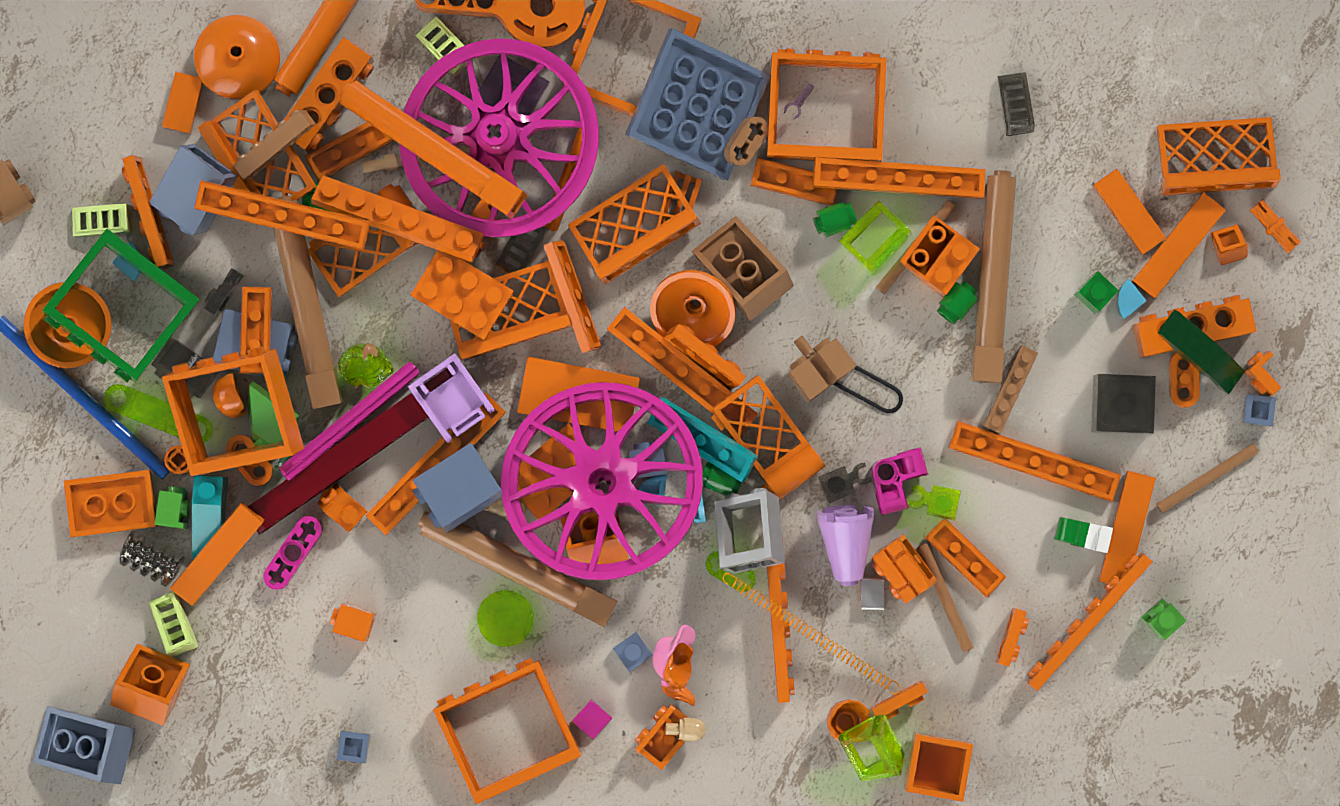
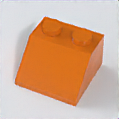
[561,511,629,564]
[110,644,190,726]

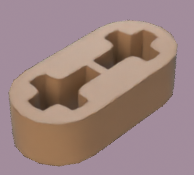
[724,116,768,166]

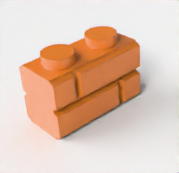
[872,533,937,604]

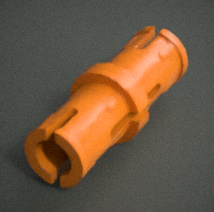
[1249,199,1301,253]

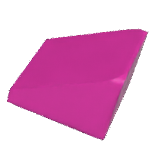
[572,699,612,739]

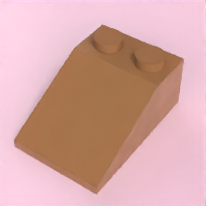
[692,216,794,321]

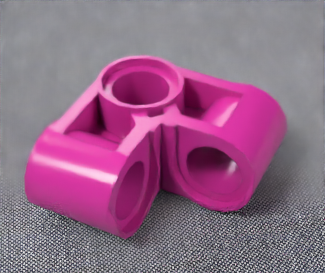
[871,447,928,515]

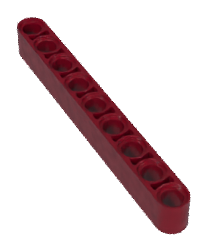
[248,368,453,535]

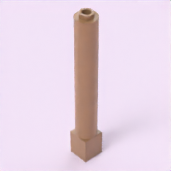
[970,170,1016,384]
[273,195,343,409]
[418,510,618,627]

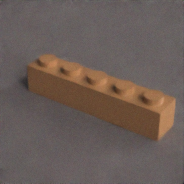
[233,110,316,180]
[983,345,1038,434]

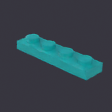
[647,397,758,482]

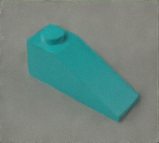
[192,475,228,560]

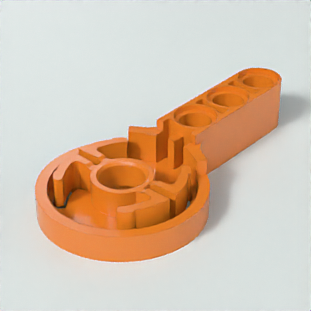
[414,0,585,49]

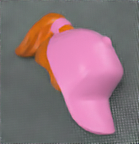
[653,625,696,706]

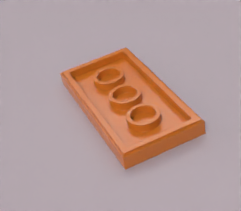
[517,357,640,434]

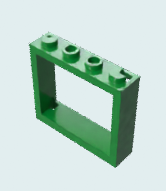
[42,229,199,383]

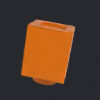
[330,603,377,642]

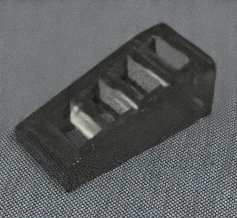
[998,72,1035,136]
[495,214,549,277]

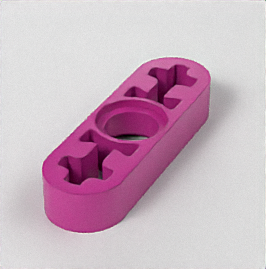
[263,516,323,590]

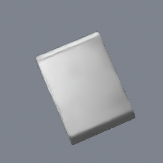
[860,578,884,610]

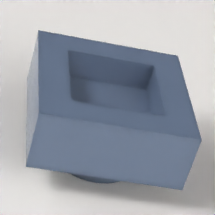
[1242,394,1276,427]
[613,632,653,672]
[337,730,370,763]

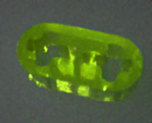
[705,551,756,592]

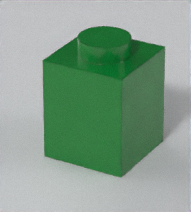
[1074,271,1119,314]

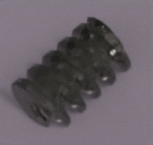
[120,531,185,587]

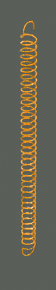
[723,573,900,695]

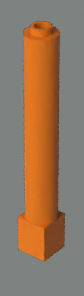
[274,0,357,97]
[339,81,528,219]

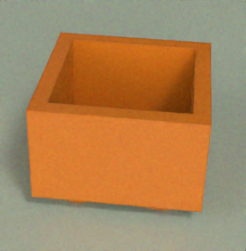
[903,732,973,802]

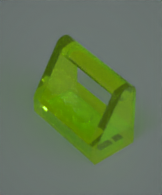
[839,200,911,276]
[838,714,905,781]

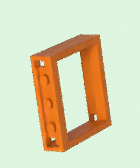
[563,0,701,117]
[767,48,887,162]
[162,346,304,476]
[433,658,582,804]

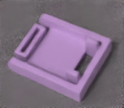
[407,353,495,443]

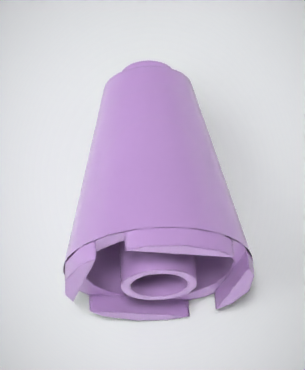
[817,505,874,586]

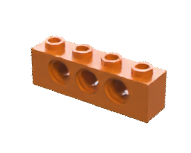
[283,37,374,153]
[1133,295,1257,358]

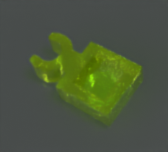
[908,485,961,521]

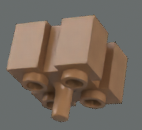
[788,336,857,403]

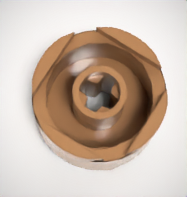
[0,159,36,226]

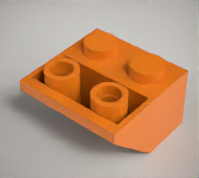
[899,215,980,297]

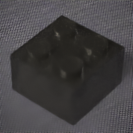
[1091,374,1156,435]

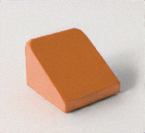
[1210,224,1248,265]

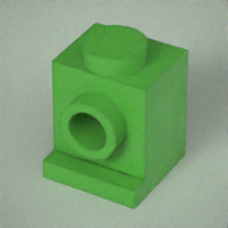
[154,486,190,529]
[1141,598,1186,640]

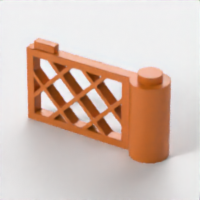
[308,184,418,297]
[711,374,826,501]

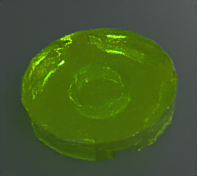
[477,590,534,647]

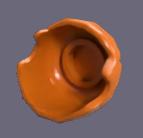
[212,373,248,418]
[827,699,870,744]

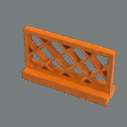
[197,90,317,225]
[1157,117,1281,196]
[568,164,702,285]
[450,261,572,361]

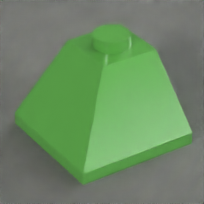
[247,381,299,447]

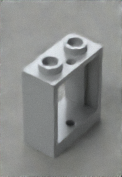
[715,488,784,574]

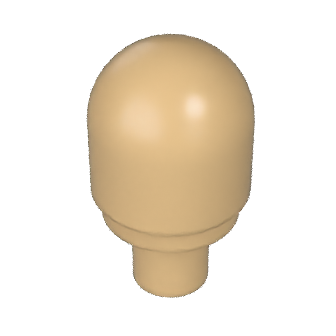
[665,718,706,741]

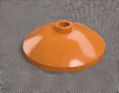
[194,15,280,100]
[650,270,736,346]
[24,282,112,368]

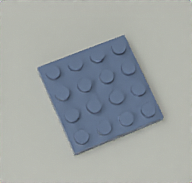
[625,28,771,181]

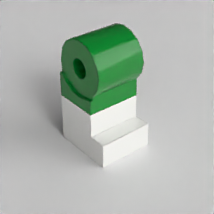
[1054,517,1113,553]

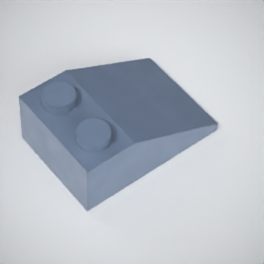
[33,706,135,785]

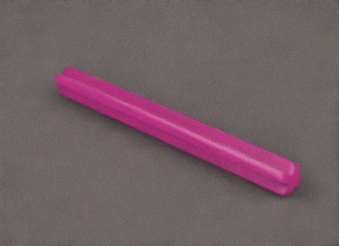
[279,362,420,480]

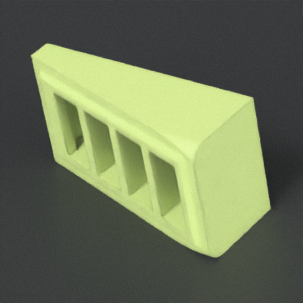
[415,16,474,78]
[72,204,131,237]
[149,592,198,657]

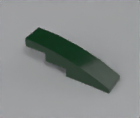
[1158,309,1245,394]

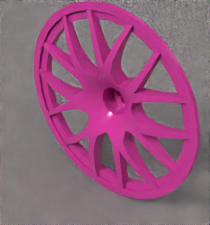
[400,39,599,237]
[501,382,703,580]

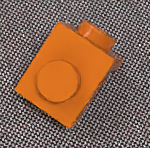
[1245,351,1281,396]
[317,483,368,533]

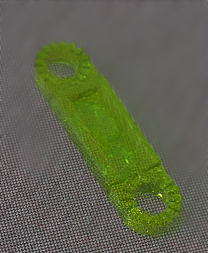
[103,384,213,443]

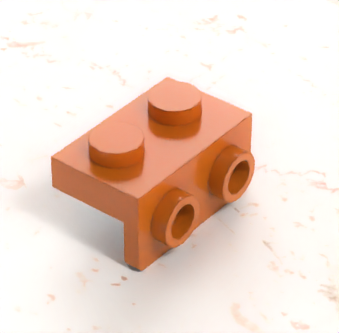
[634,704,689,771]

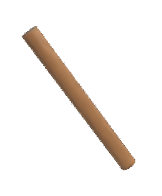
[876,200,956,294]
[1156,443,1259,514]
[917,543,973,652]

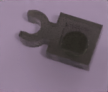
[204,268,244,316]
[818,463,872,503]

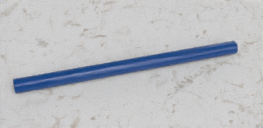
[0,315,171,480]

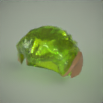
[338,343,394,388]

